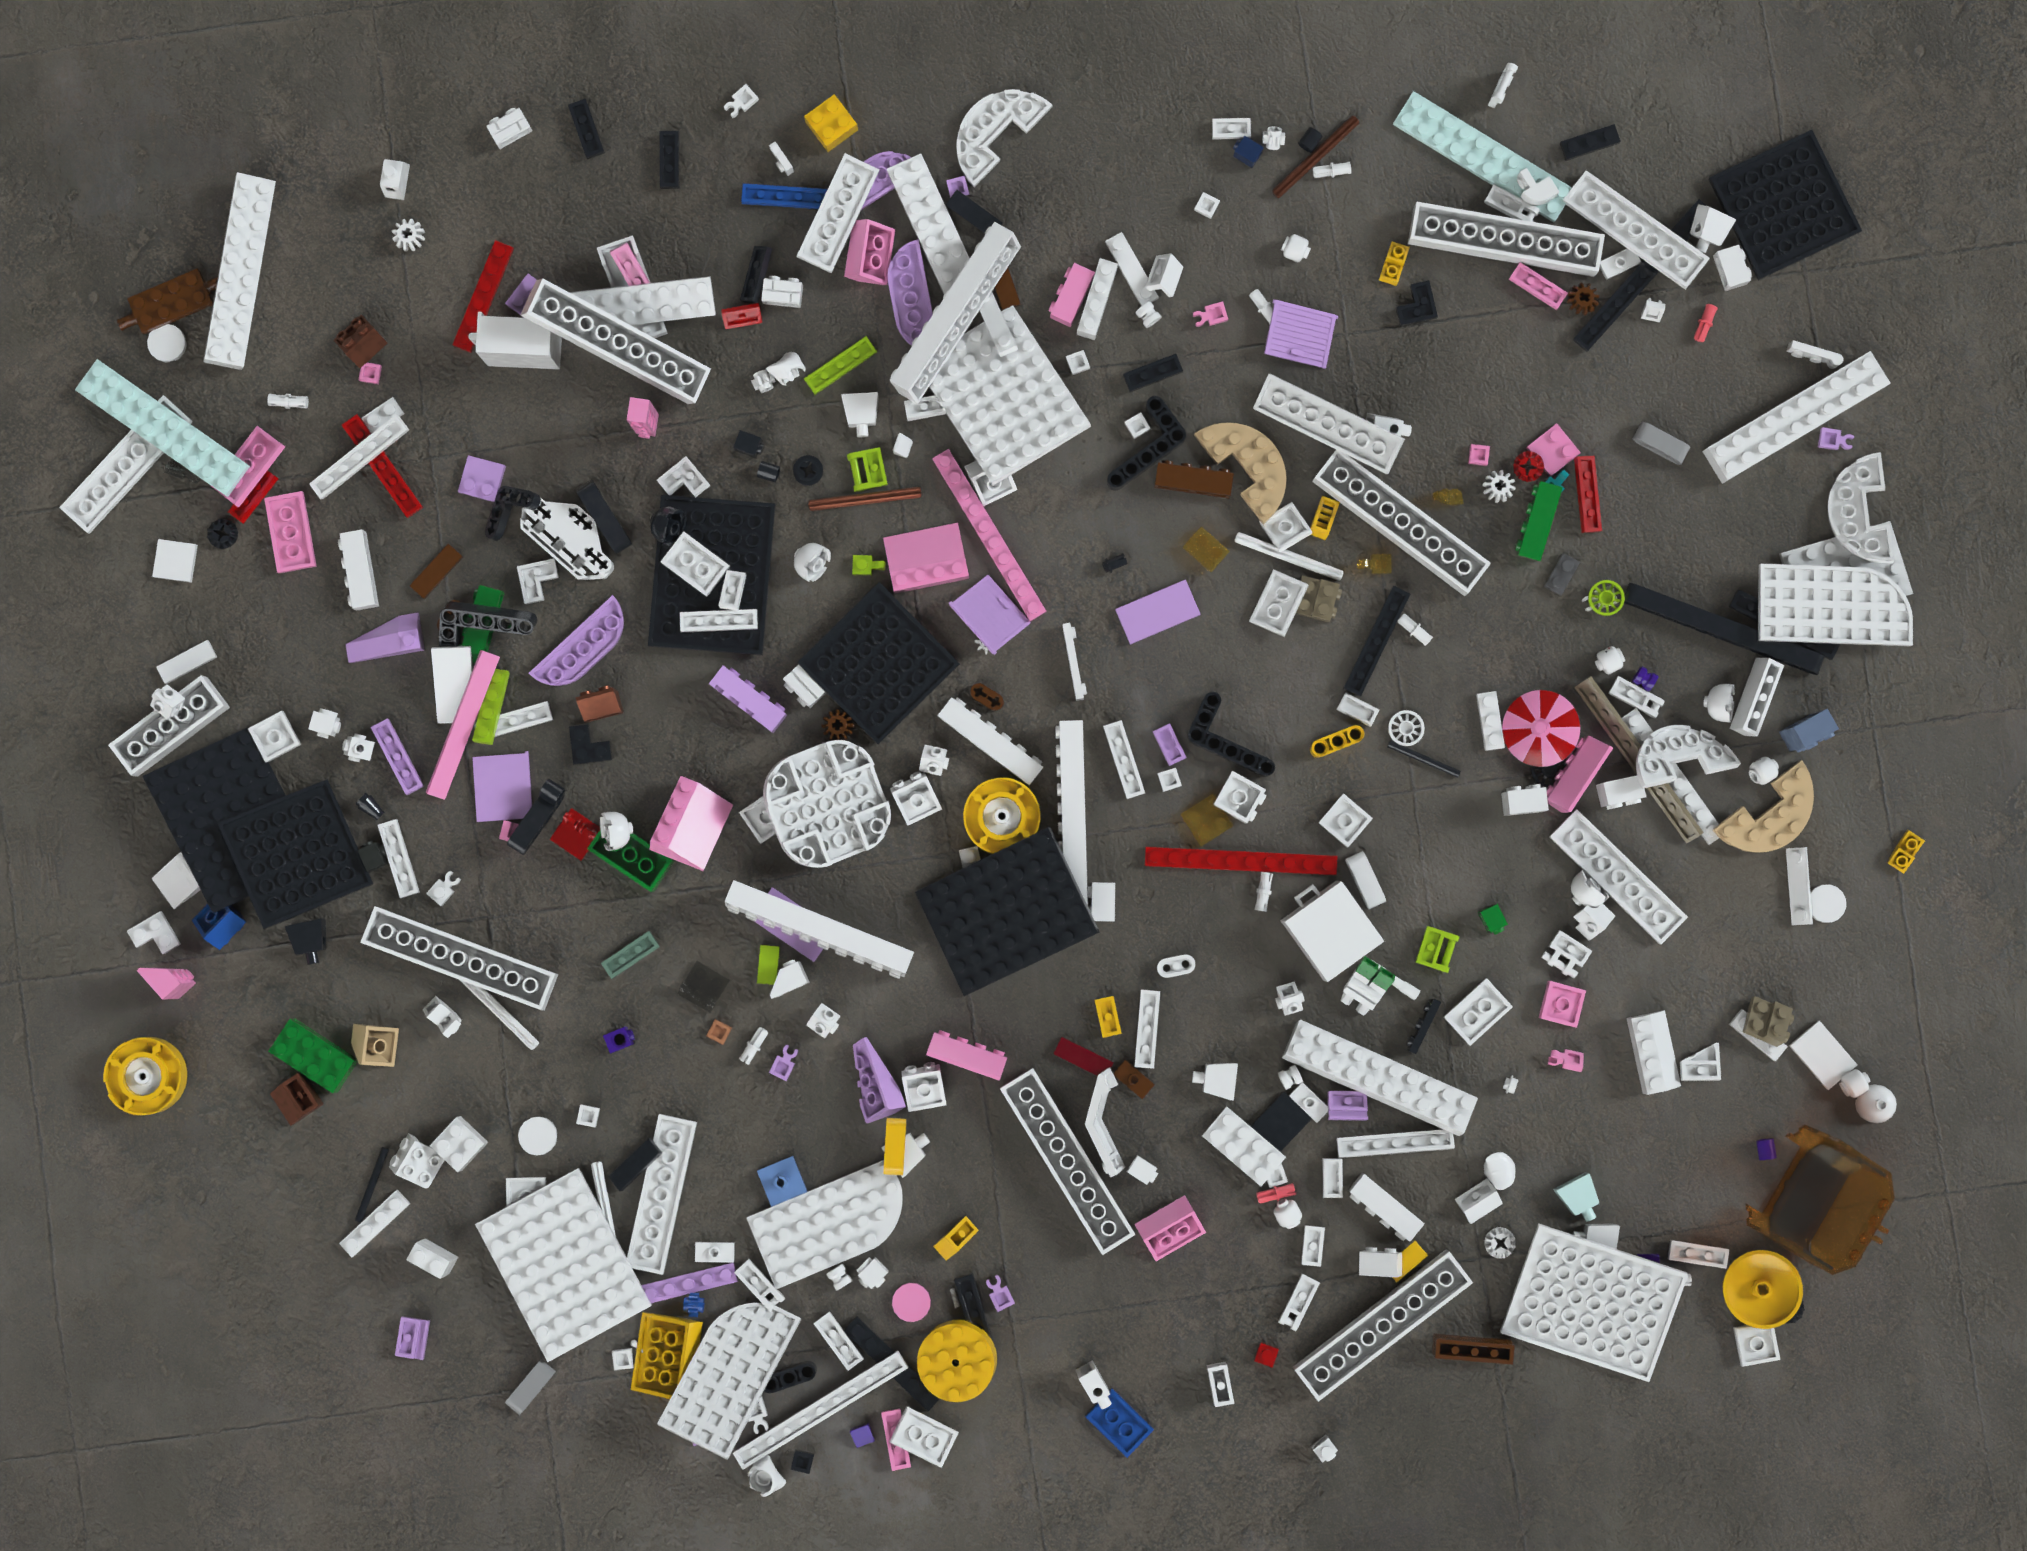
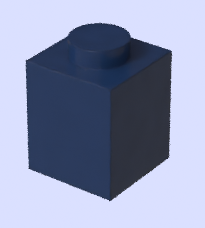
[1233,136,1264,168]

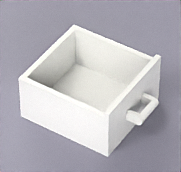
[469,312,562,369]
[1280,881,1384,982]

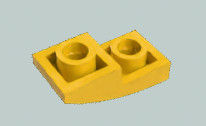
[1379,241,1410,286]
[1887,829,1925,874]
[1392,1241,1428,1283]

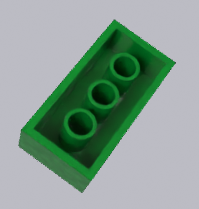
[587,830,675,893]
[268,1018,358,1093]

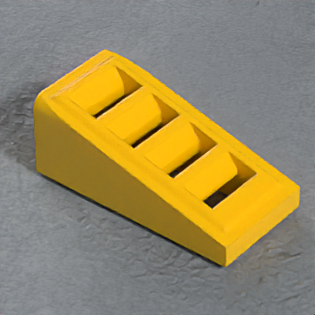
[1310,496,1340,540]

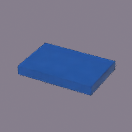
[1085,1388,1154,1458]

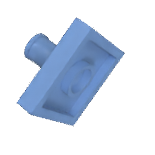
[757,1156,808,1207]

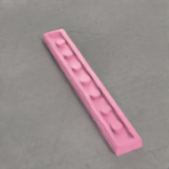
[426,650,500,800]

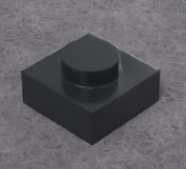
[790,1449,814,1474]

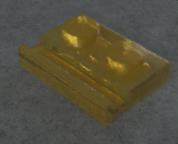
[1183,527,1230,573]

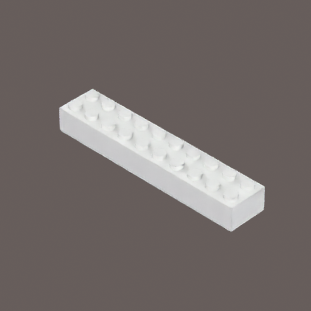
[203,172,276,370]
[1407,202,1605,277]
[890,222,1021,404]
[520,278,711,404]
[1702,351,1891,484]
[1312,450,1491,596]
[1055,720,1088,906]
[725,880,914,979]
[360,906,558,1011]
[1282,1020,1478,1136]
[1000,1068,1135,1255]
[1293,1249,1473,1402]

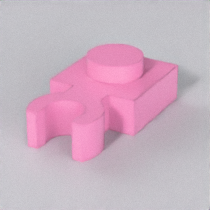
[1193,301,1228,327]

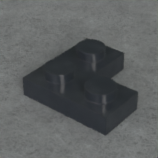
[1396,280,1438,327]
[569,724,612,765]

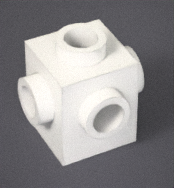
[150,685,185,720]
[342,734,375,762]
[919,745,949,776]
[1275,981,1305,1016]
[806,1003,840,1038]

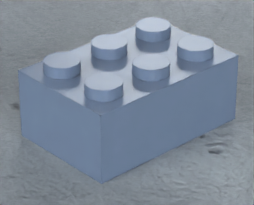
[1779,709,1839,753]

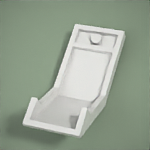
[597,236,668,338]
[1085,1067,1125,1177]

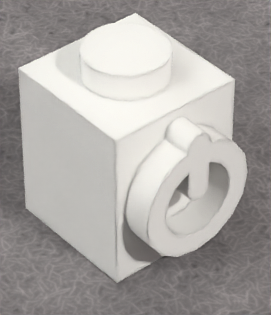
[308,708,341,739]
[856,1257,889,1289]

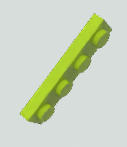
[472,669,510,745]

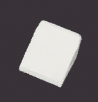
[893,433,913,458]

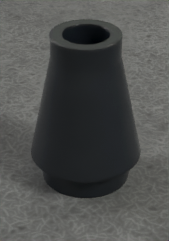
[356,793,385,820]

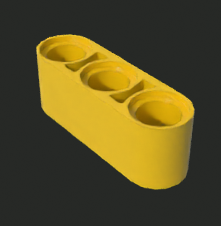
[1310,725,1364,758]
[883,1118,906,1175]

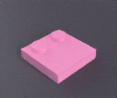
[1526,423,1581,476]
[1539,981,1586,1028]

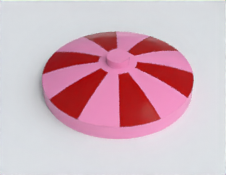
[1502,690,1580,767]

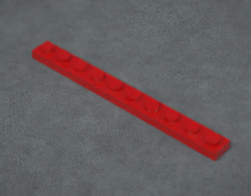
[1144,847,1338,875]

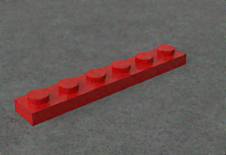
[452,240,514,353]
[342,414,424,518]

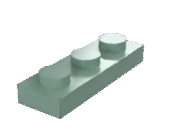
[601,931,660,979]

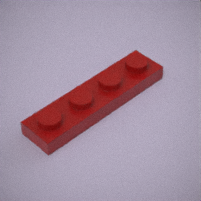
[1574,456,1602,533]

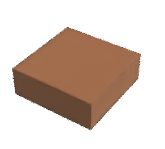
[706,1019,732,1045]

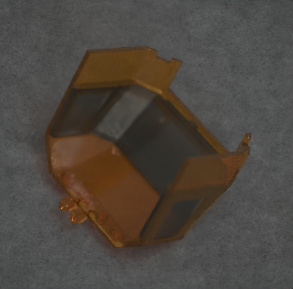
[1745,1125,1895,1275]

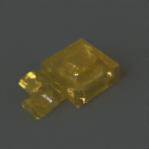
[1357,554,1392,574]

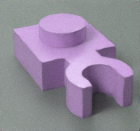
[946,176,969,198]
[1818,427,1854,450]
[769,1045,798,1081]
[986,1275,1015,1312]

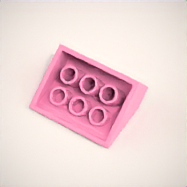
[883,523,969,594]
[650,776,733,871]

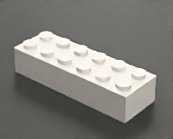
[108,675,230,777]

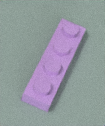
[371,718,424,795]

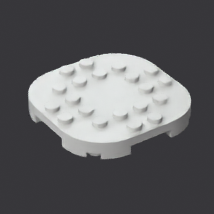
[763,740,891,868]

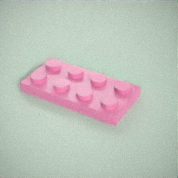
[211,426,285,507]
[264,491,317,574]

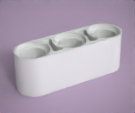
[1345,851,1386,909]

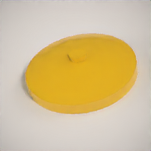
[1722,1250,1803,1329]

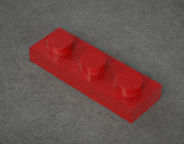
[228,470,278,524]

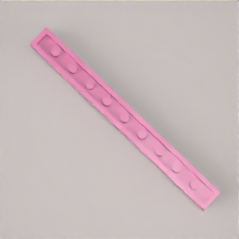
[932,449,1046,622]

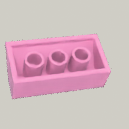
[1546,736,1613,813]
[926,1030,1007,1081]

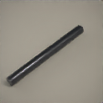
[1387,740,1461,778]
[355,1147,389,1223]

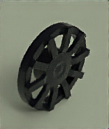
[1531,760,1567,787]

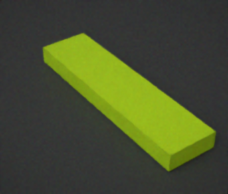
[804,336,877,395]

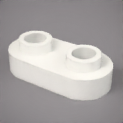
[1157,955,1195,978]

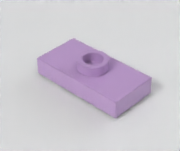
[1153,723,1187,766]

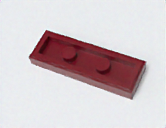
[1053,1037,1114,1076]

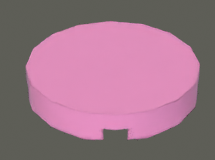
[892,1282,931,1322]

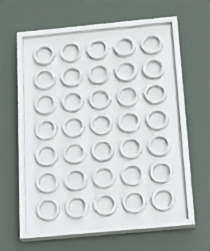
[929,305,1091,486]
[475,1168,652,1362]
[1500,1223,1688,1382]

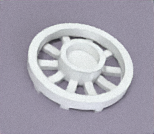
[1388,710,1425,746]

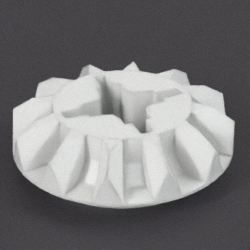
[1484,1227,1516,1259]

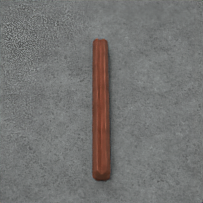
[1272,116,1359,198]
[808,487,922,511]

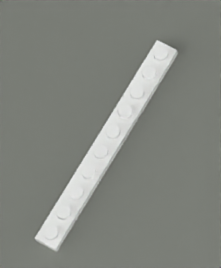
[733,1351,908,1469]

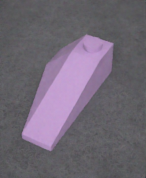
[346,613,425,663]
[853,1037,906,1123]

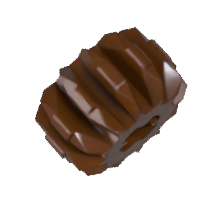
[1567,282,1600,315]
[821,709,854,741]

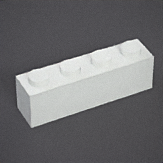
[1077,258,1118,340]
[338,529,379,611]
[1729,658,1784,736]
[1348,1173,1425,1242]

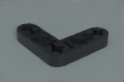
[485,486,541,541]

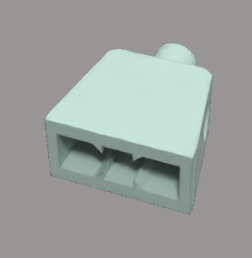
[1553,1172,1599,1222]

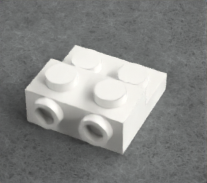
[1213,771,1266,824]
[890,772,942,825]
[901,1062,946,1112]

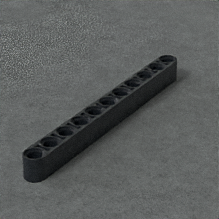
[1624,583,1825,675]

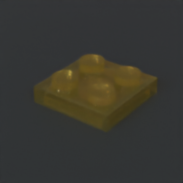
[1180,794,1233,847]

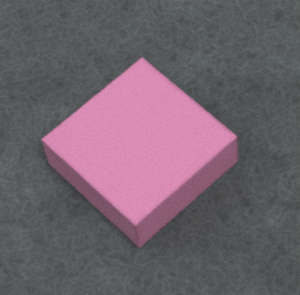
[359,363,382,385]
[1468,444,1490,466]

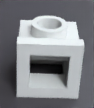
[1311,1435,1338,1463]

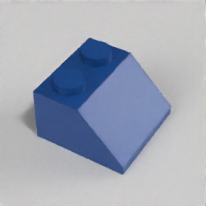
[192,904,246,950]

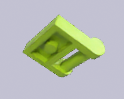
[847,447,888,492]
[1415,926,1460,973]

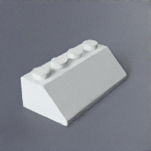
[1626,1010,1681,1095]

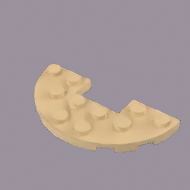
[1194,423,1286,525]
[1712,760,1814,853]

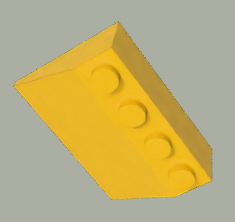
[630,1312,703,1399]

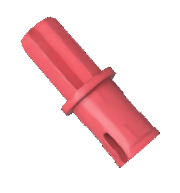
[1694,304,1718,342]
[1256,1183,1296,1203]

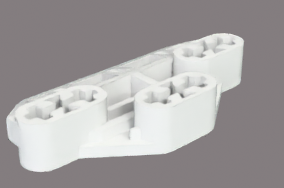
[520,498,614,580]

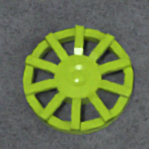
[1588,580,1625,616]

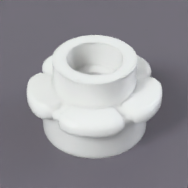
[1503,1075,1518,1094]

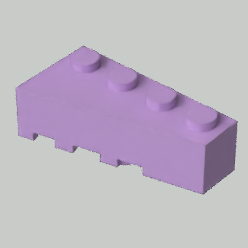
[709,666,787,733]

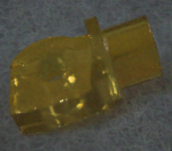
[1432,488,1463,505]

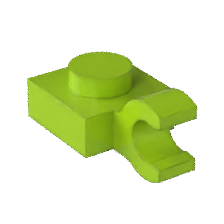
[852,555,886,575]

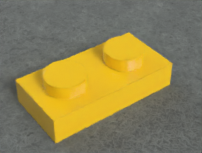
[1095,996,1122,1038]

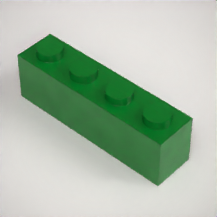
[1515,481,1563,561]
[459,585,505,664]

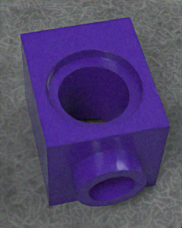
[603,1027,635,1054]

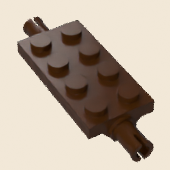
[117,268,218,334]

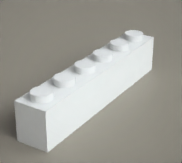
[938,697,1043,786]

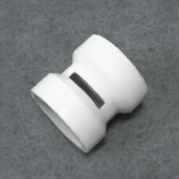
[1135,301,1162,328]
[1278,1065,1303,1090]
[826,1264,852,1291]

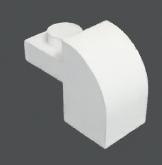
[1517,168,1559,206]
[423,996,462,1038]

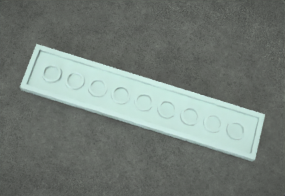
[1393,91,1572,223]
[75,359,250,497]

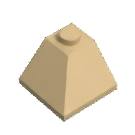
[351,1024,399,1067]

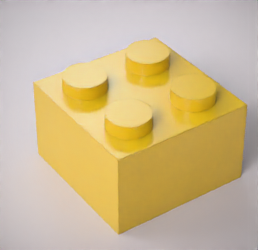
[804,94,858,152]

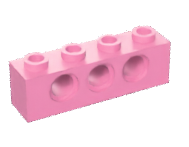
[627,397,659,439]

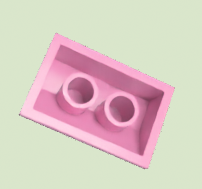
[844,219,895,285]
[137,968,196,1000]
[1135,1195,1206,1261]

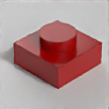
[1254,1342,1279,1368]

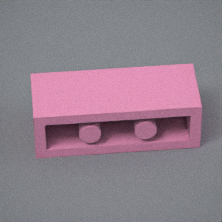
[1049,263,1095,327]

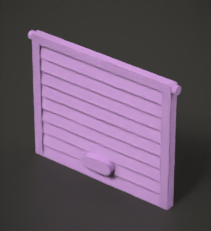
[1264,299,1338,369]
[949,575,1031,655]
[472,751,532,822]

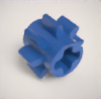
[683,1293,704,1317]

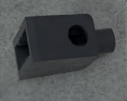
[285,918,326,965]

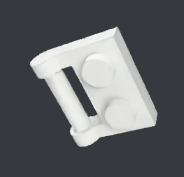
[1488,63,1518,108]

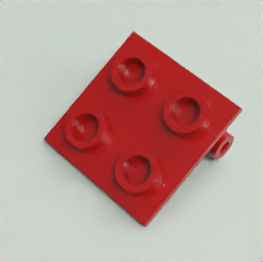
[550,808,600,861]

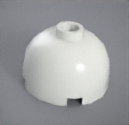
[794,543,831,582]
[1704,684,1735,722]
[600,812,633,851]
[1571,870,1609,908]
[1855,1084,1897,1123]

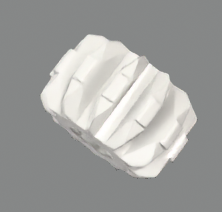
[392,219,425,252]
[1482,470,1516,503]

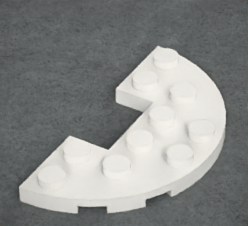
[957,89,1053,187]
[1828,452,1894,563]
[1636,725,1741,789]

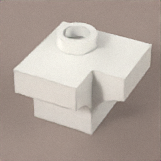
[1574,904,1615,941]

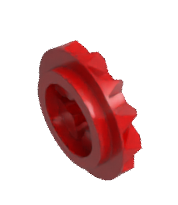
[1513,451,1544,482]

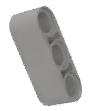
[1632,422,1690,465]
[505,1359,556,1415]

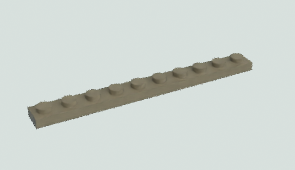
[1574,676,1704,844]

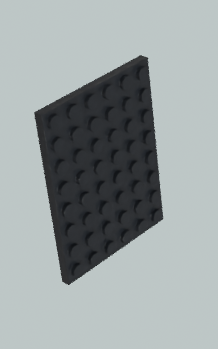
[648,495,776,656]
[142,727,286,914]
[915,827,1100,996]

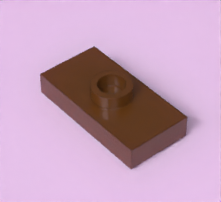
[1113,1060,1155,1099]

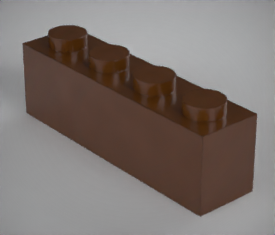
[1154,460,1234,499]
[1432,1334,1515,1365]

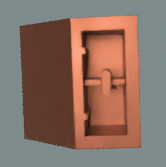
[334,315,388,368]
[575,686,624,723]
[270,1073,324,1126]

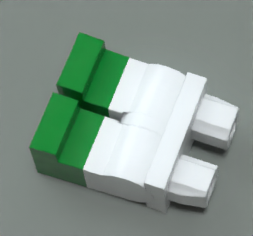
[1341,956,1396,1016]

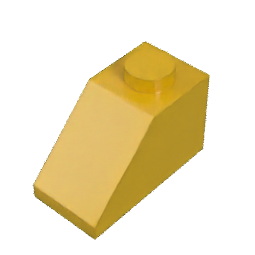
[933,1216,979,1261]

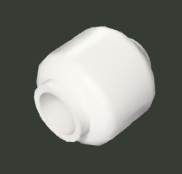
[1281,234,1311,262]
[1595,646,1625,674]
[1749,757,1779,785]
[1839,1069,1871,1098]
[1274,1199,1302,1229]

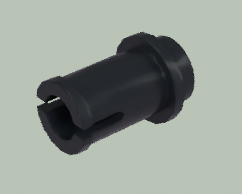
[1102,553,1127,573]

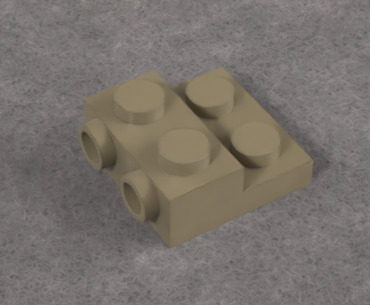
[1295,575,1342,623]
[1742,996,1794,1047]

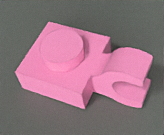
[1548,1049,1584,1072]

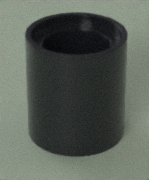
[1298,127,1323,153]
[757,461,780,483]

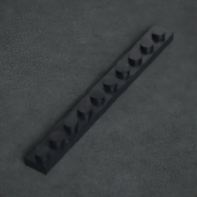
[1573,199,1707,352]

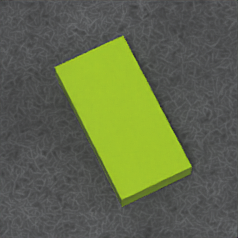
[757,945,780,985]

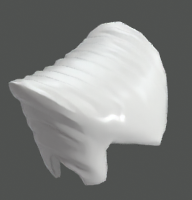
[766,352,806,386]
[1484,1152,1515,1190]
[748,1455,786,1497]

